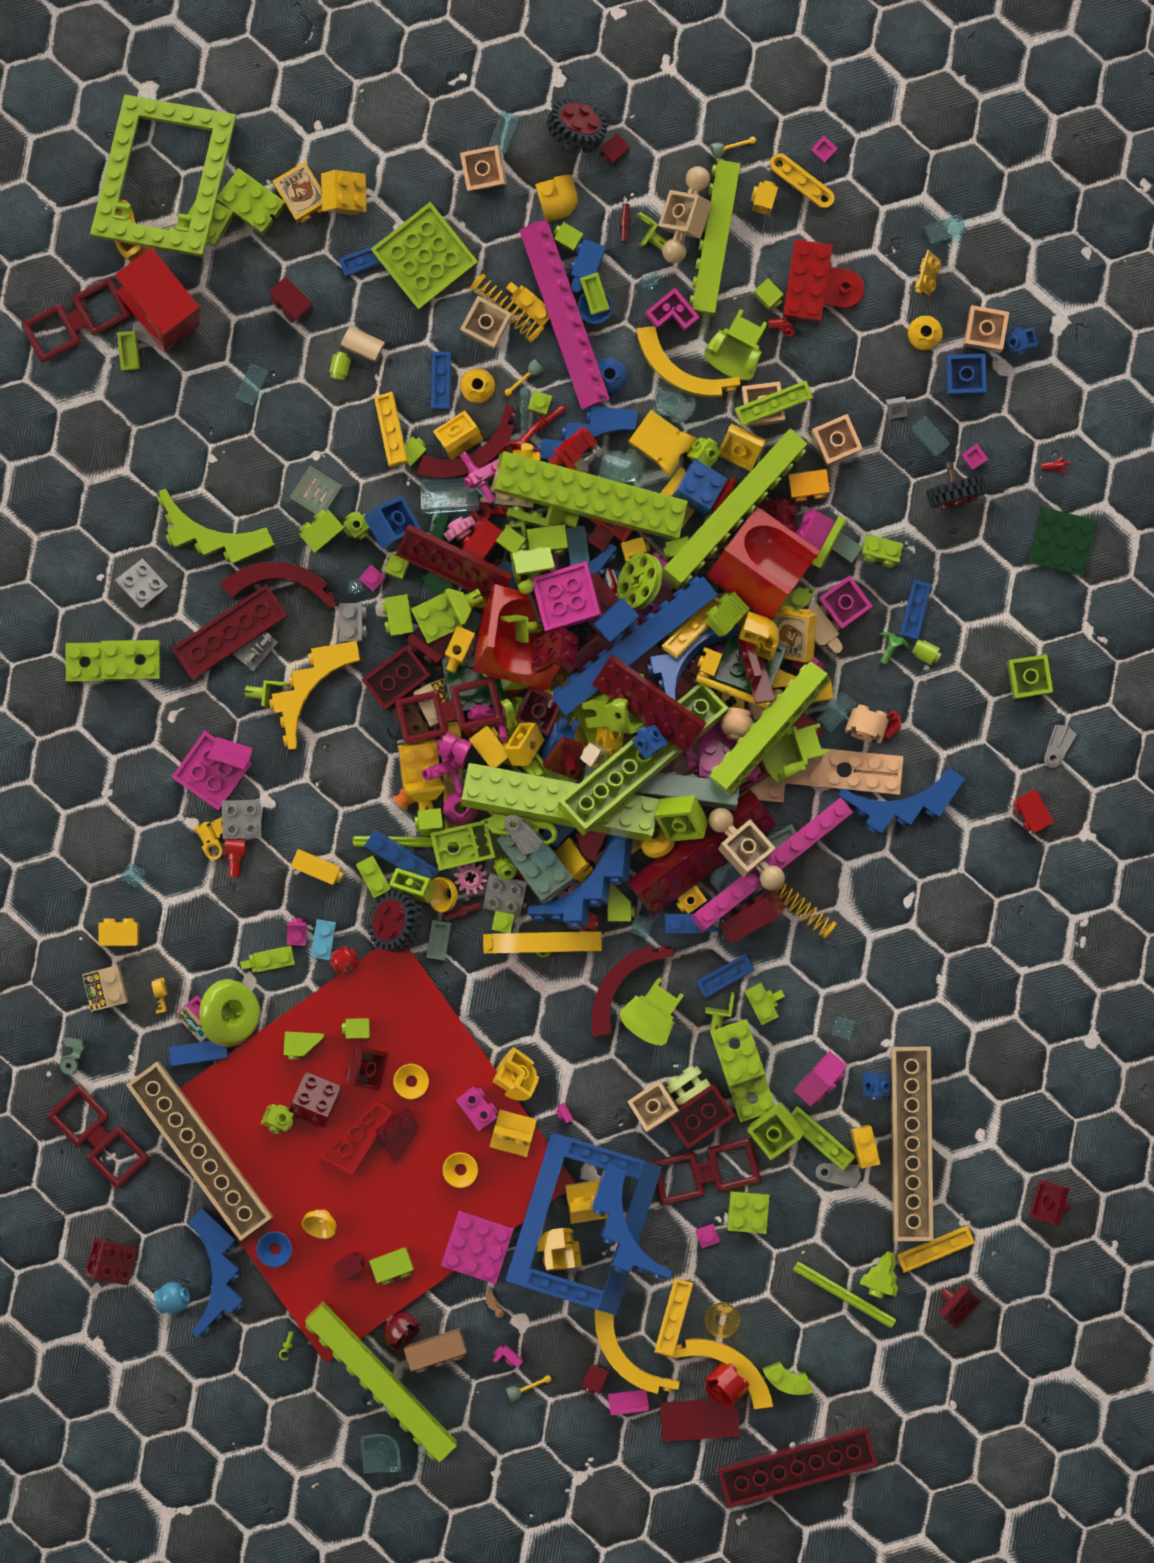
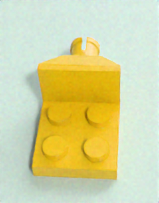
[398,740,445,811]

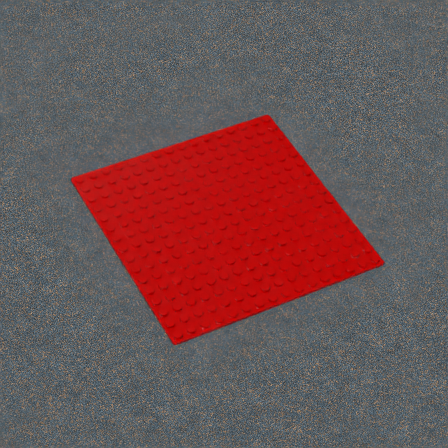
[180,947,575,1362]

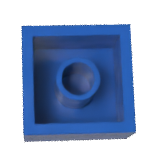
[945,354,987,396]
[672,459,727,516]
[364,496,421,550]
[592,598,639,642]

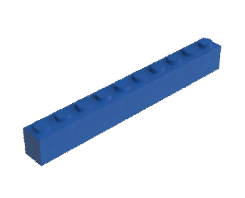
[551,576,718,715]

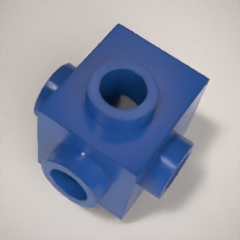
[1005,327,1038,356]
[632,725,668,759]
[863,1073,891,1100]

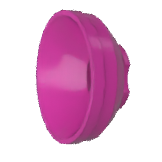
[443,791,478,826]

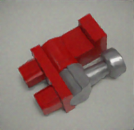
[548,427,605,473]

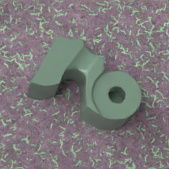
[60,1036,86,1074]

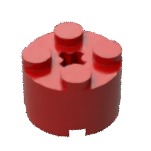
[703,1363,750,1409]

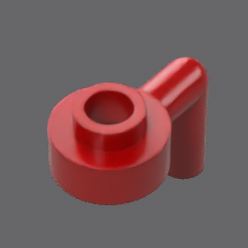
[470,502,508,521]

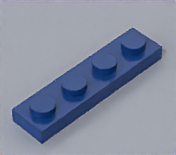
[364,829,439,880]

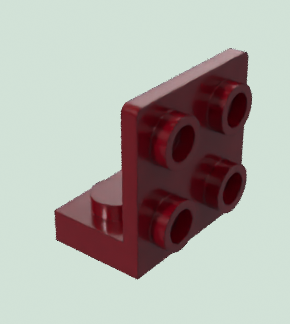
[85,1237,137,1285]

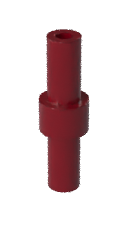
[619,203,631,242]
[443,901,482,922]

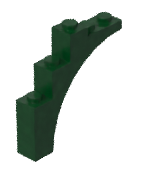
[421,511,481,634]

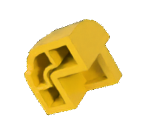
[739,611,779,661]
[537,1228,582,1271]

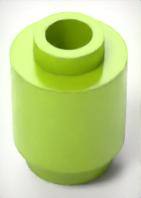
[329,352,351,381]
[912,640,941,665]
[493,854,516,880]

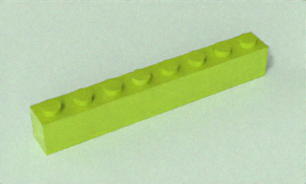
[689,160,741,316]
[710,661,831,796]

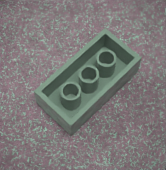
[497,832,574,905]

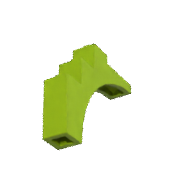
[157,488,275,565]

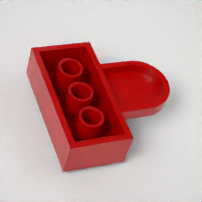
[782,239,864,324]

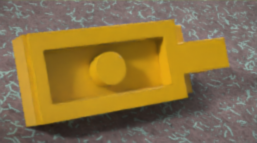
[506,282,550,327]

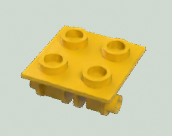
[914,250,941,297]

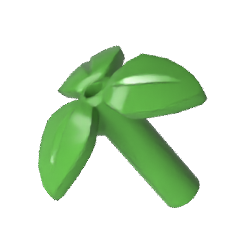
[879,632,910,665]

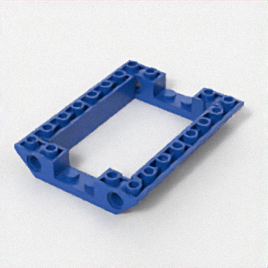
[505,1133,662,1315]

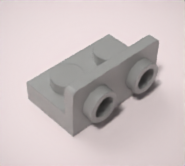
[339,602,366,642]

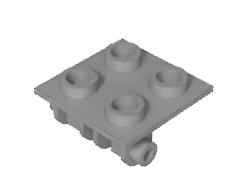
[115,558,168,608]
[233,632,278,671]
[222,800,262,839]
[483,874,527,916]

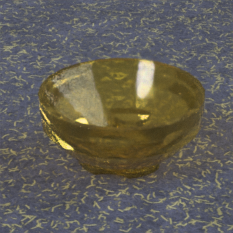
[705,1302,740,1338]

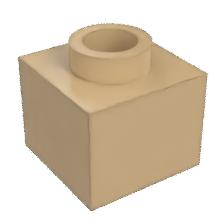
[580,742,610,769]

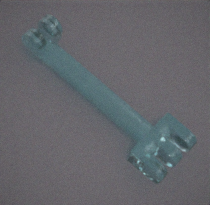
[520,387,535,452]

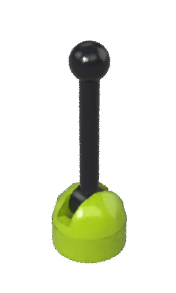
[517,579,543,625]

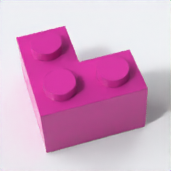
[645,288,699,332]
[794,1051,847,1106]

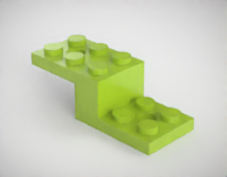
[66,640,160,682]
[430,821,506,871]
[710,1019,775,1122]

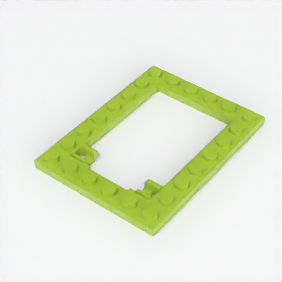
[90,94,236,257]

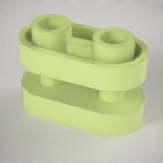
[666,1065,710,1106]

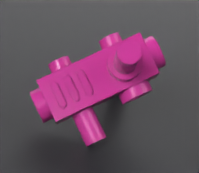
[460,452,498,504]
[468,705,508,742]
[422,738,465,794]

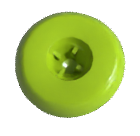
[199,979,260,1047]

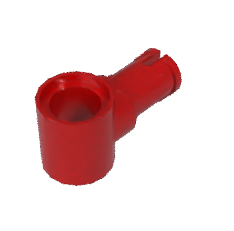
[225,839,246,877]

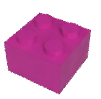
[818,576,872,631]

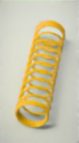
[470,274,544,342]
[760,883,837,939]

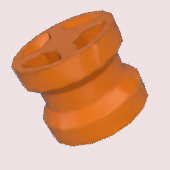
[392,788,416,812]

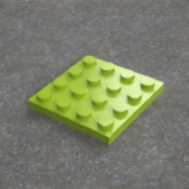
[371,202,478,310]

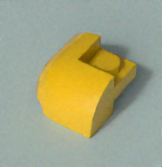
[535,175,578,223]
[493,1047,539,1101]

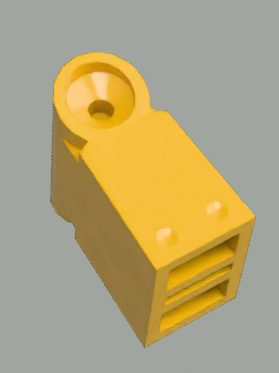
[628,410,698,478]

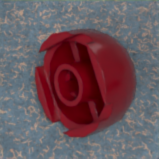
[383,1313,422,1351]

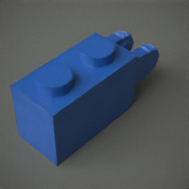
[569,239,606,294]
[543,716,579,761]
[665,914,719,934]

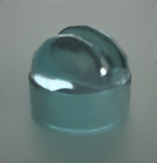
[348,579,364,594]

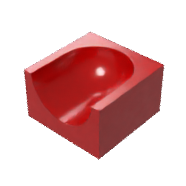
[115,247,200,352]
[707,506,820,620]
[473,584,561,691]

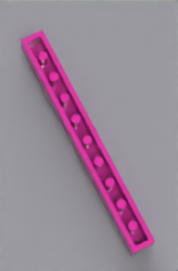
[519,220,610,410]
[691,798,853,933]

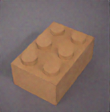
[404,1328,467,1373]

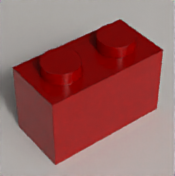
[1013,789,1054,834]

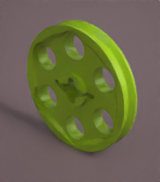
[617,553,663,610]

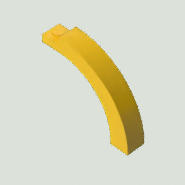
[636,326,740,398]
[483,932,602,954]
[595,1309,680,1394]
[668,1338,773,1409]

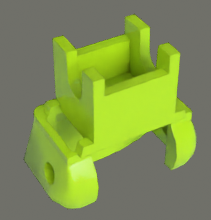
[704,309,767,380]
[582,690,646,734]
[762,723,829,783]
[619,978,684,1046]

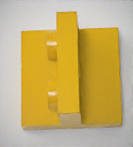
[433,411,484,459]
[719,424,766,472]
[490,1110,537,1157]
[565,1179,608,1224]

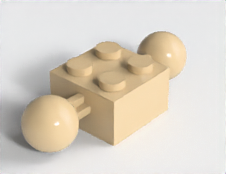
[658,166,712,263]
[709,808,785,891]

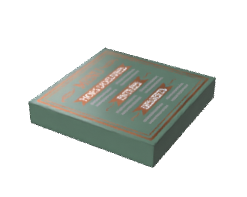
[290,466,342,514]

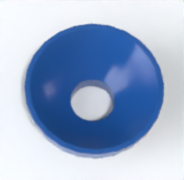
[578,293,612,324]
[597,358,627,393]
[257,1232,292,1267]

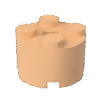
[845,705,888,743]

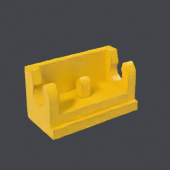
[555,837,593,883]

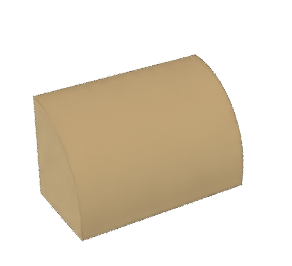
[340,326,385,363]

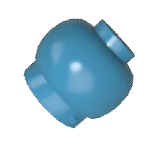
[154,1282,190,1315]

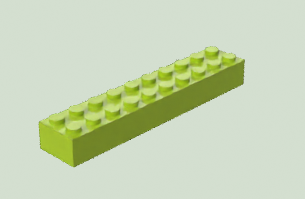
[662,429,807,590]
[491,451,688,540]
[557,683,728,836]
[461,763,659,842]
[305,1301,456,1462]

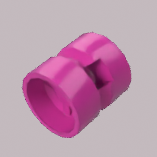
[437,732,472,766]

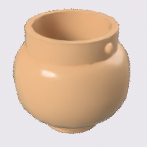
[721,707,753,741]

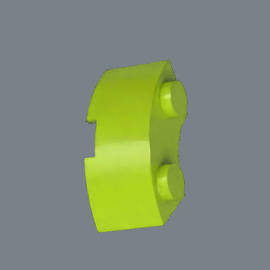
[762,1361,813,1395]

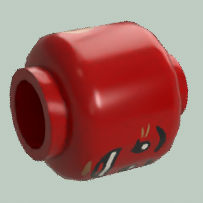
[329,946,358,975]

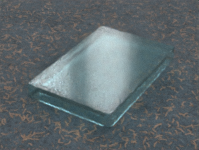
[420,477,479,514]

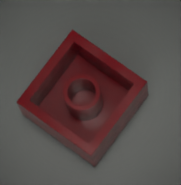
[269,276,314,325]

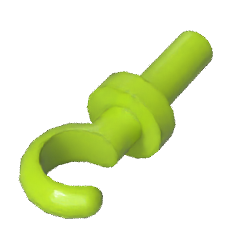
[279,1331,293,1361]

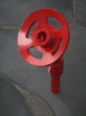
[501,405,567,453]

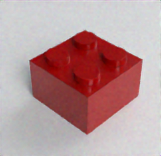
[461,518,503,561]

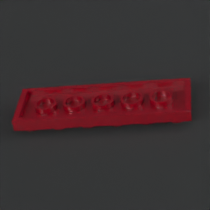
[396,524,513,599]
[171,584,288,680]
[592,655,707,753]

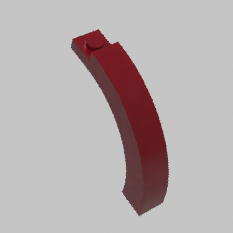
[417,404,516,480]
[219,562,337,610]
[591,945,674,1037]

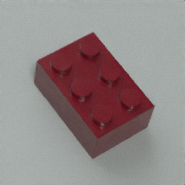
[361,645,431,711]
[719,888,786,944]
[668,1084,735,1149]

